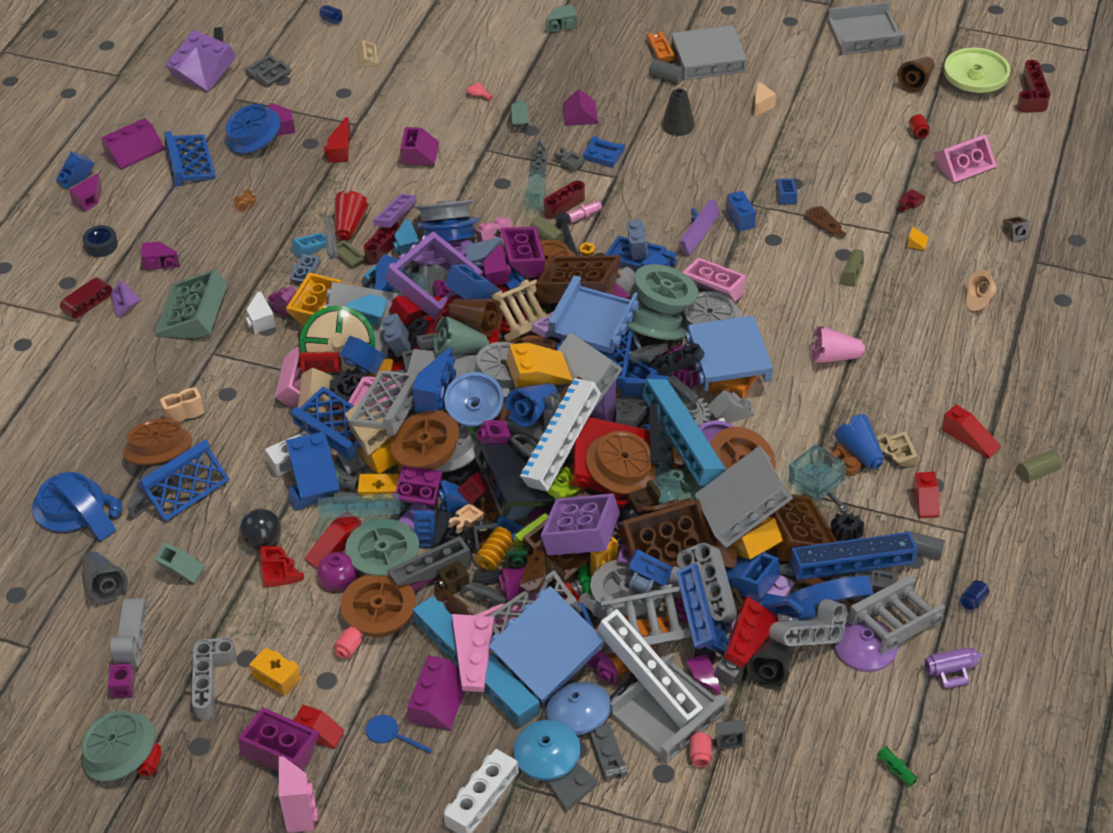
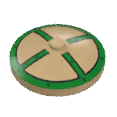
[300,306,375,376]

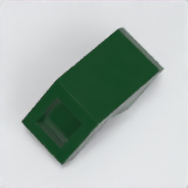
[507,547,528,568]

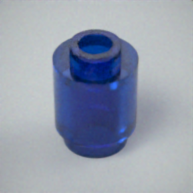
[319,5,343,24]
[960,580,990,611]

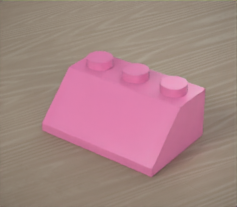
[934,134,997,183]
[683,258,746,302]
[275,346,304,407]
[279,756,318,833]

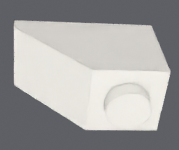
[245,291,275,334]

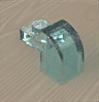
[526,170,546,207]

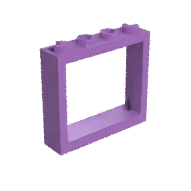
[385,231,483,320]

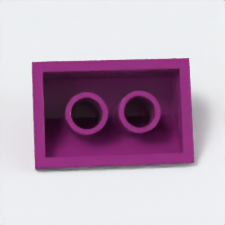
[101,118,165,170]
[500,226,545,278]
[407,655,465,731]
[238,707,319,772]

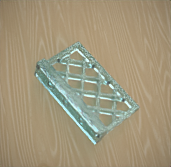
[318,494,407,519]

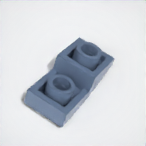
[290,254,320,283]

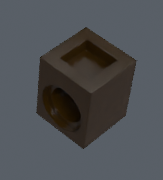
[436,561,470,595]

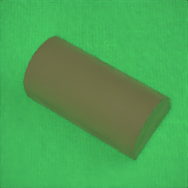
[530,215,564,243]
[841,249,864,287]
[1016,450,1061,482]

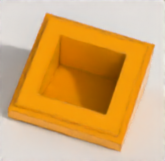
[907,227,929,251]

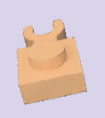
[448,503,484,534]

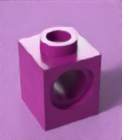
[477,420,511,444]
[108,663,135,699]

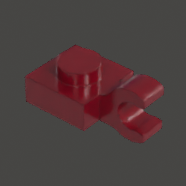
[897,189,926,213]

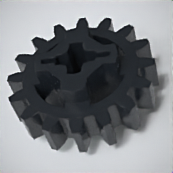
[329,369,364,407]

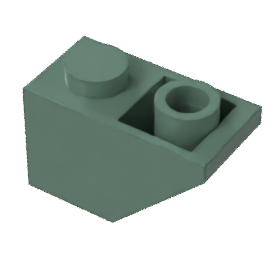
[546,4,577,33]
[511,100,529,126]
[154,542,206,584]

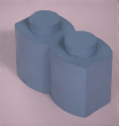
[627,220,648,260]
[382,313,411,357]

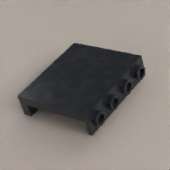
[476,443,563,516]

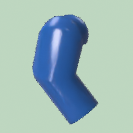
[103,493,123,518]

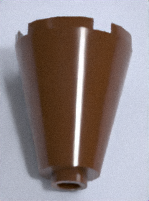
[897,57,935,93]
[448,299,503,337]

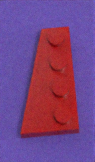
[724,597,782,668]

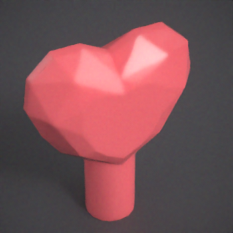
[466,82,493,101]

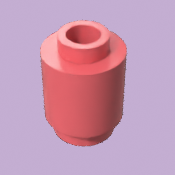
[333,627,363,659]
[689,732,712,767]

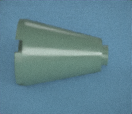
[433,317,489,354]

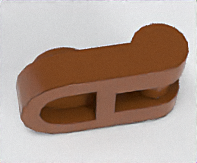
[825,444,861,476]

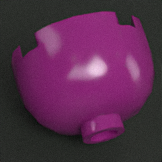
[317,552,358,593]

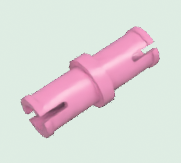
[567,200,602,223]

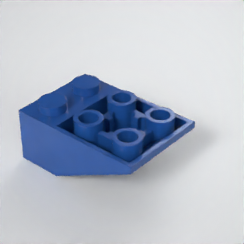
[445,264,506,299]
[412,348,457,414]
[711,552,780,602]

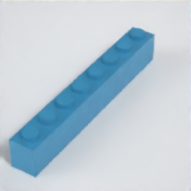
[642,379,726,486]
[412,596,540,728]

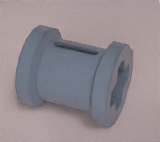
[628,572,655,593]

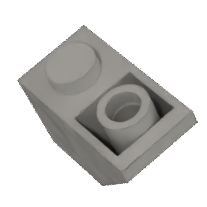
[709,390,755,424]

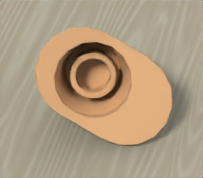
[966,270,996,311]

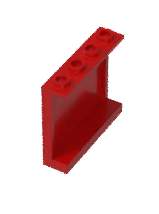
[568,417,651,492]

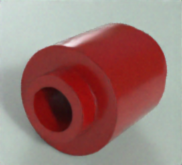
[909,114,930,139]
[136,742,162,777]

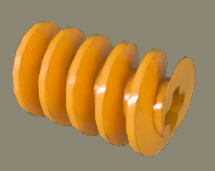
[475,527,513,571]

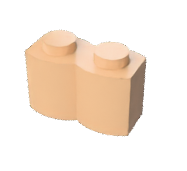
[160,388,204,422]

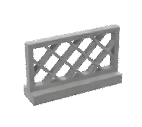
[349,369,421,435]
[488,570,583,634]

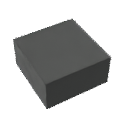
[715,720,746,750]

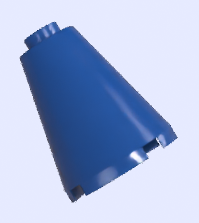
[505,383,558,427]
[834,414,884,469]

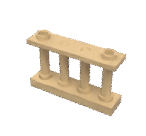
[491,279,552,341]

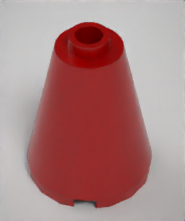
[334,191,369,240]

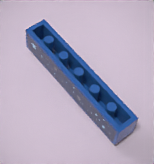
[789,532,918,580]

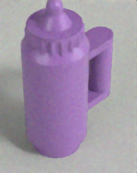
[924,648,983,689]

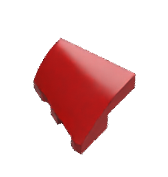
[258,546,304,587]

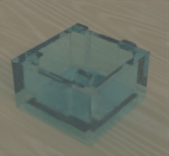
[789,444,845,500]

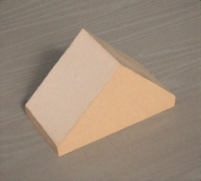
[754,82,776,116]

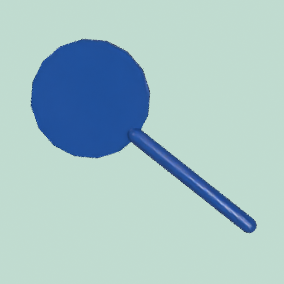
[366,715,432,753]

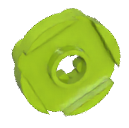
[546,466,580,500]

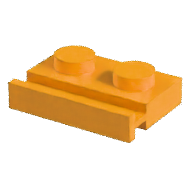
[590,537,618,577]

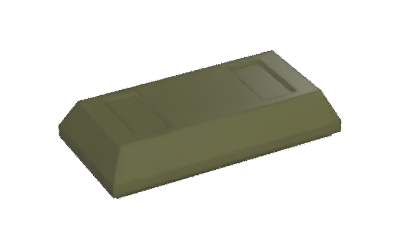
[330,240,365,268]

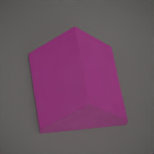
[563,89,598,126]

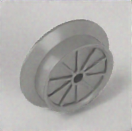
[413,199,475,221]
[679,291,742,333]
[468,342,516,398]
[433,423,481,472]
[590,559,664,620]

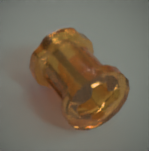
[233,189,256,211]

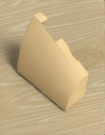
[876,431,920,467]

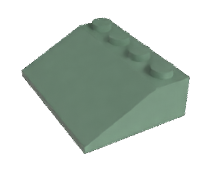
[154,269,228,339]

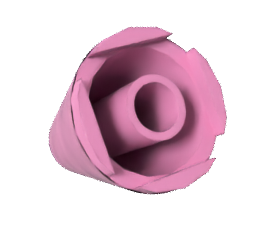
[811,326,865,363]

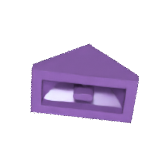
[111,281,141,317]

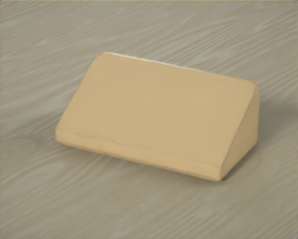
[357,40,378,67]

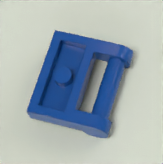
[583,136,625,168]

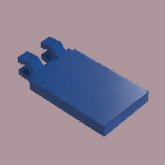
[605,236,677,271]

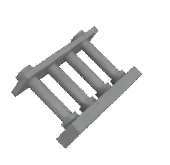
[847,575,946,653]
[595,584,691,654]

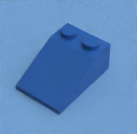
[286,431,340,500]

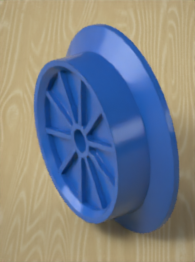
[226,104,281,154]
[417,217,480,241]
[32,472,104,532]

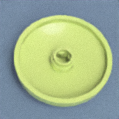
[944,48,1010,93]

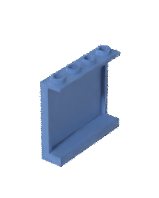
[548,275,639,354]
[685,315,773,391]
[488,586,605,704]

